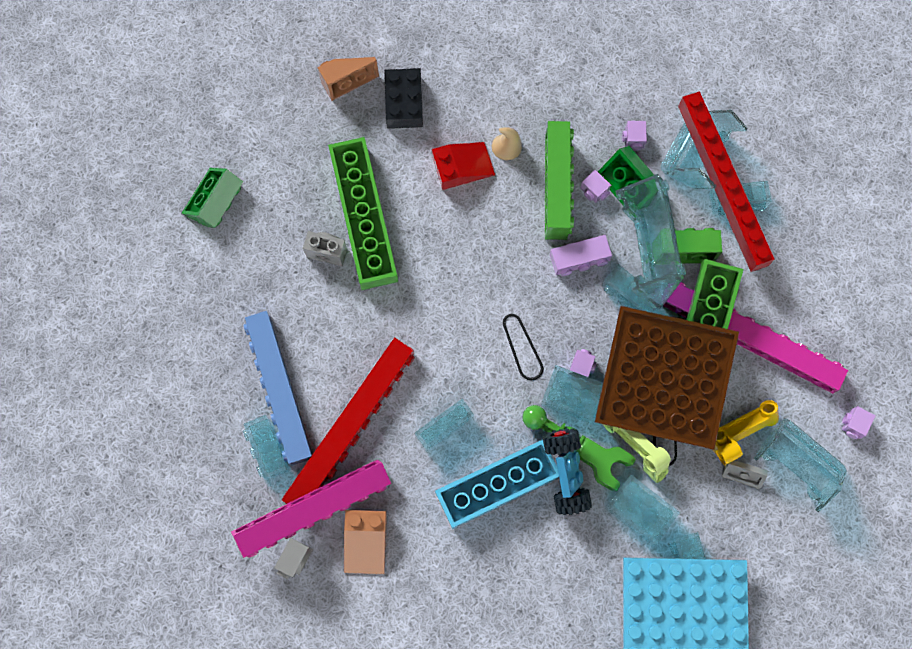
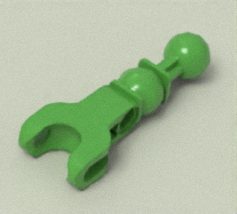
[522,405,636,491]

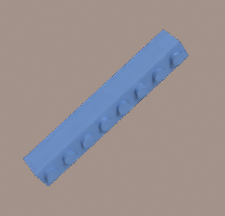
[243,311,313,466]

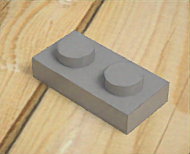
[722,460,768,489]

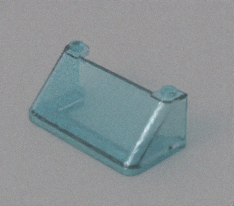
[616,174,686,310]

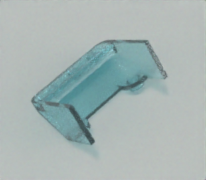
[661,109,748,189]
[754,418,847,512]

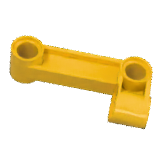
[713,400,779,465]

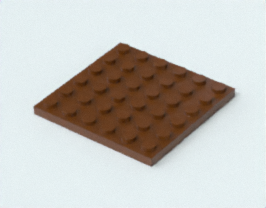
[595,306,739,450]

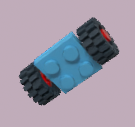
[542,428,592,515]

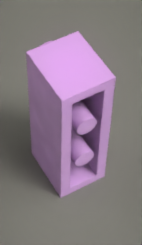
[550,235,612,276]

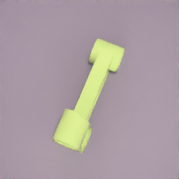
[603,424,671,483]

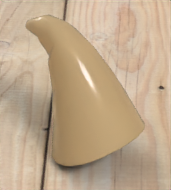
[492,127,522,160]

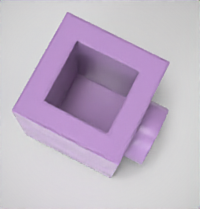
[622,121,647,151]
[580,170,611,203]
[568,349,597,381]
[842,406,876,439]

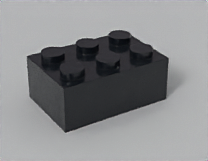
[384,68,423,129]

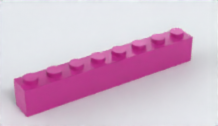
[231,460,391,558]

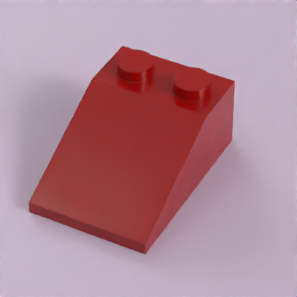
[431,142,495,190]

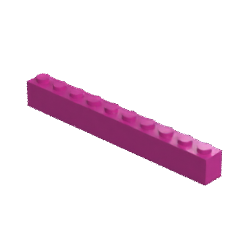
[660,280,848,394]

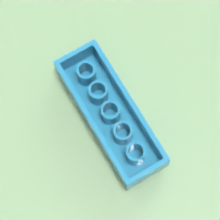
[435,440,559,530]

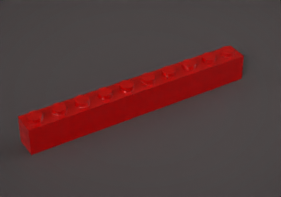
[678,91,775,272]
[281,337,415,504]

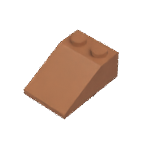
[317,57,379,101]
[344,510,387,574]

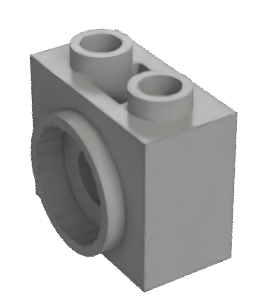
[303,231,347,266]
[274,538,313,579]

